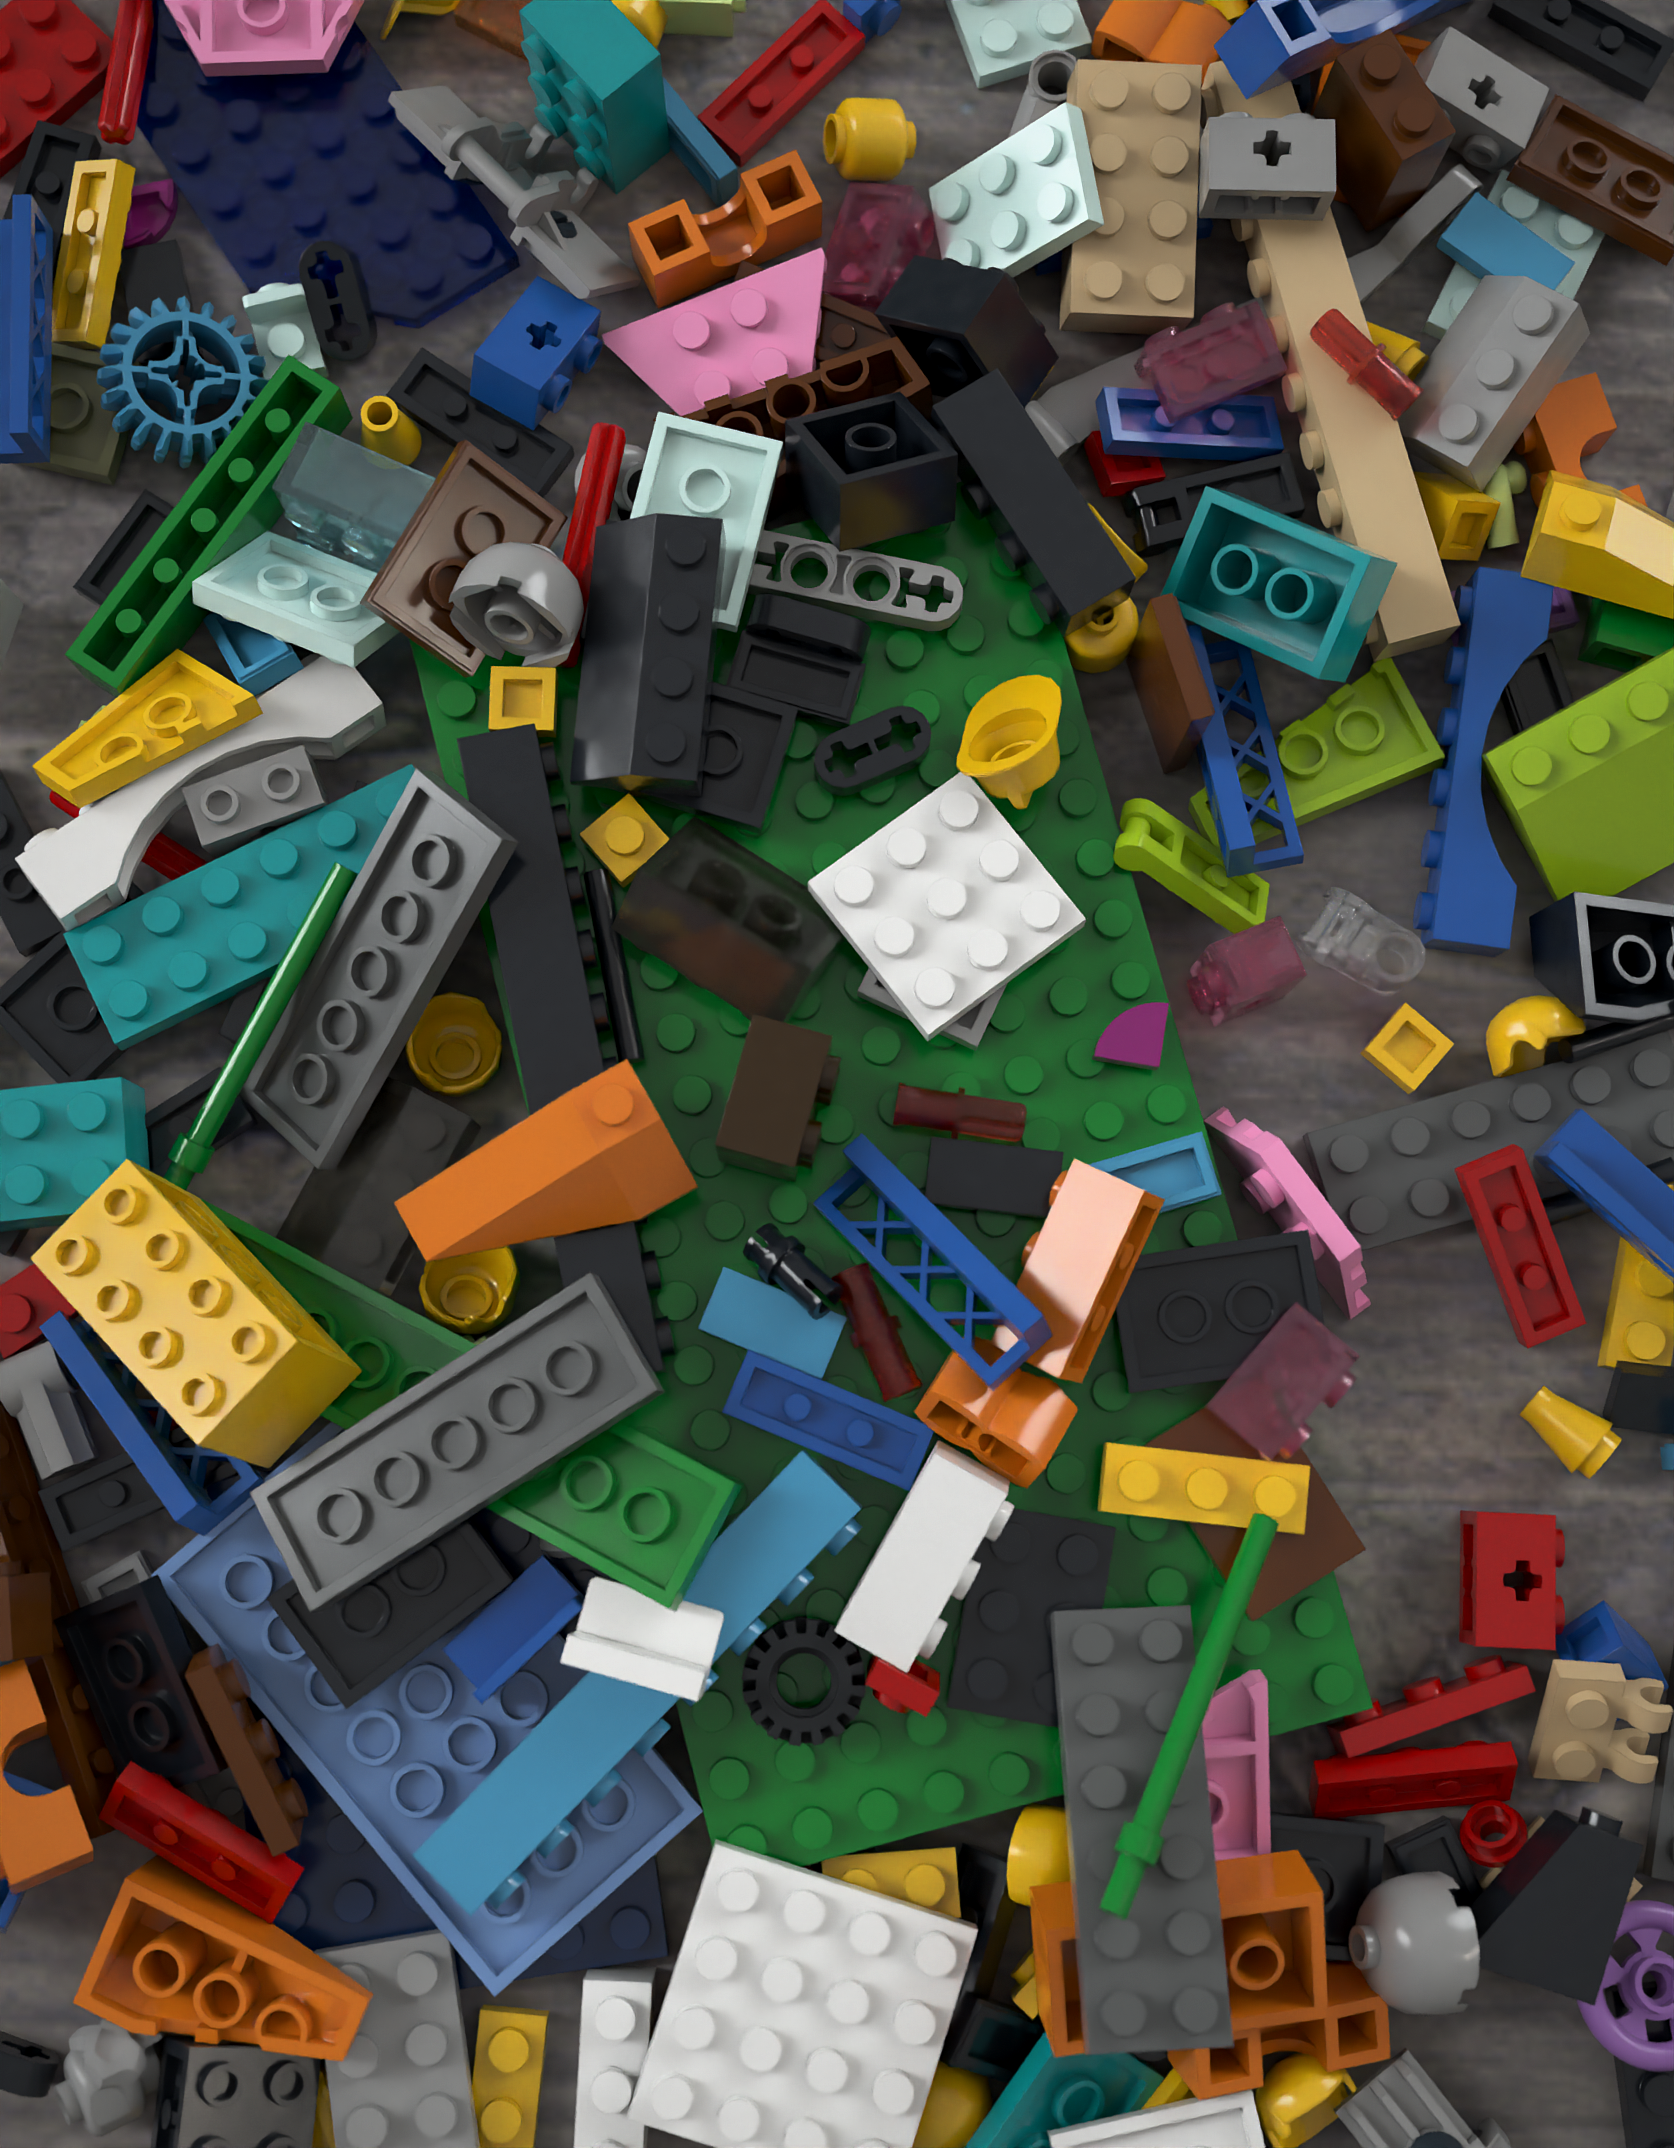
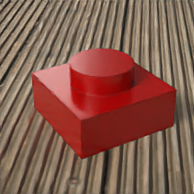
[1083,430,1166,498]
[865,1654,940,1717]

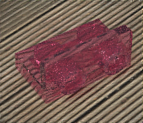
[822,182,935,310]
[1134,301,1287,424]
[1205,1302,1360,1462]

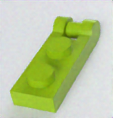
[1113,798,1270,942]

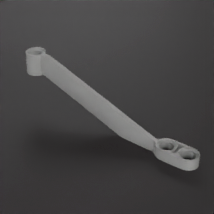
[1024,164,1483,467]

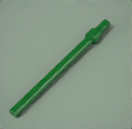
[163,862,358,1190]
[1099,1513,1279,1920]

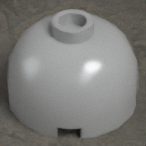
[448,542,584,668]
[1349,1871,1479,2016]

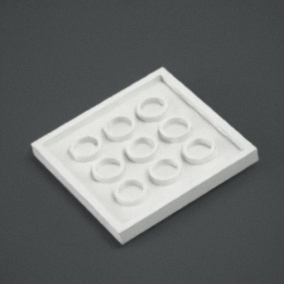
[628,1840,978,2148]

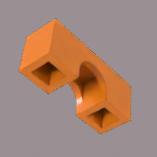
[628,149,822,309]
[1513,372,1648,509]
[0,1659,93,1896]
[1167,1960,1390,2100]

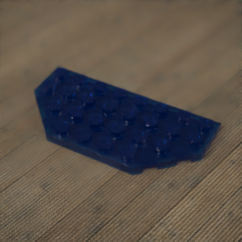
[136,0,520,329]

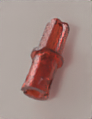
[1309,308,1424,421]
[893,1083,1027,1142]

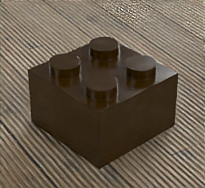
[715,1014,841,1182]

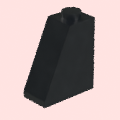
[1470,1806,1644,2006]

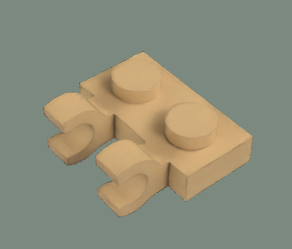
[1528,1659,1673,1784]

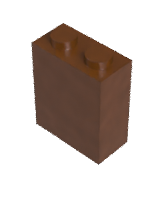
[1312,28,1457,233]

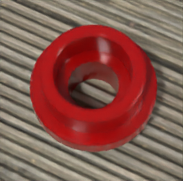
[1460,1800,1529,1868]

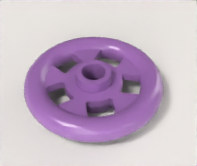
[1577,1900,1674,2072]

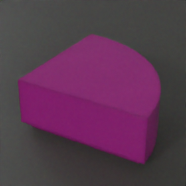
[123,179,178,249]
[1092,1002,1169,1070]

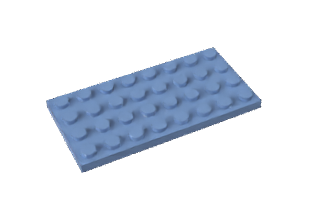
[151,1422,703,1997]

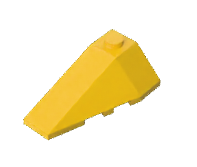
[1520,470,1674,619]

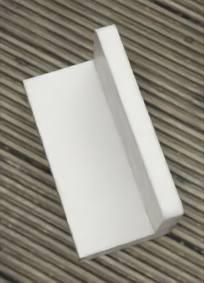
[560,1577,724,1701]

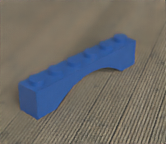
[1214,0,1472,100]
[1413,567,1554,957]

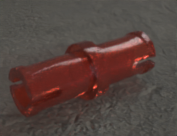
[832,1262,923,1402]

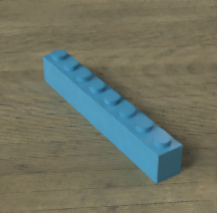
[412,1450,863,1916]

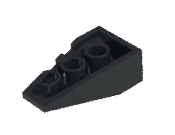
[1529,892,1674,1024]

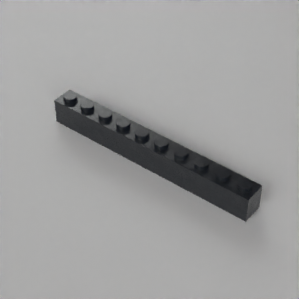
[457,723,676,1375]

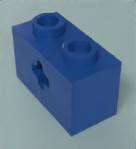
[469,275,603,431]

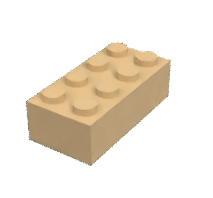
[1060,59,1202,335]

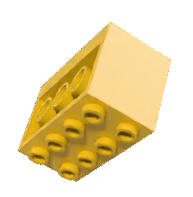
[30,1159,362,1469]

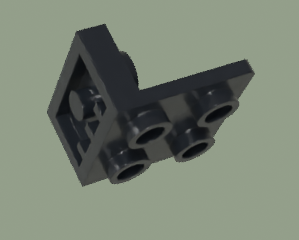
[151,2036,321,2148]

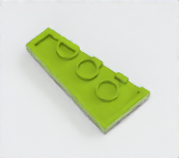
[1188,657,1445,849]

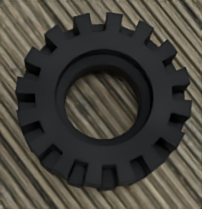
[742,1616,866,1747]

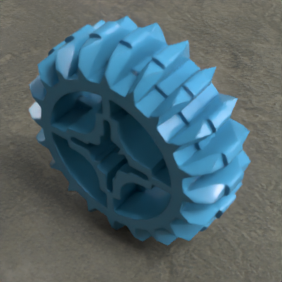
[96,295,268,469]

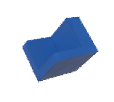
[1556,1600,1669,1721]

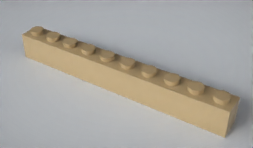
[1200,61,1461,661]

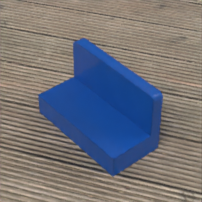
[442,1554,585,1704]

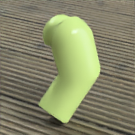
[1482,461,1527,549]

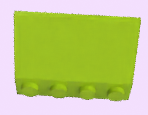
[1481,647,1674,902]

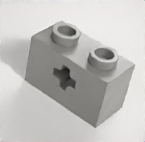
[1414,26,1550,174]
[1198,112,1336,221]
[182,744,331,859]

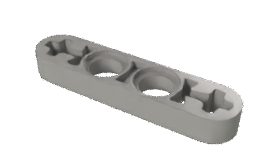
[747,530,963,631]

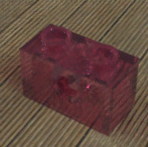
[1187,916,1307,1027]

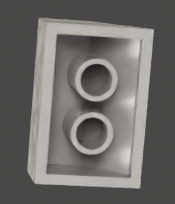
[1394,275,1590,492]

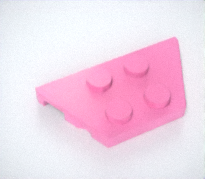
[163,0,365,77]
[602,247,828,416]
[1203,1106,1371,1320]
[1202,1669,1271,1861]

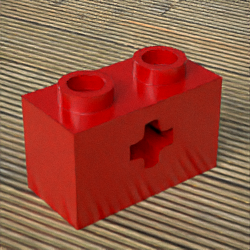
[1459,1510,1565,1650]

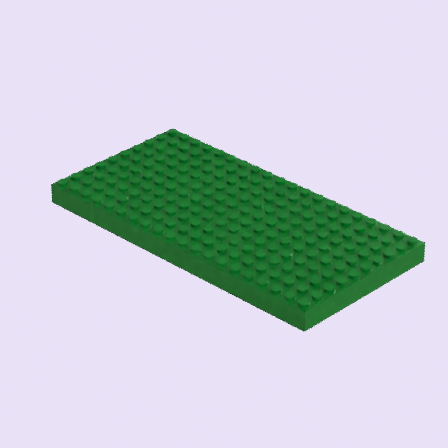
[409,482,1373,1867]

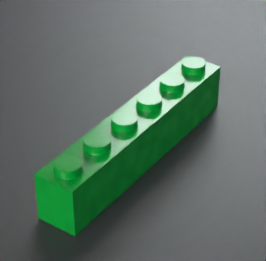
[65,355,353,698]

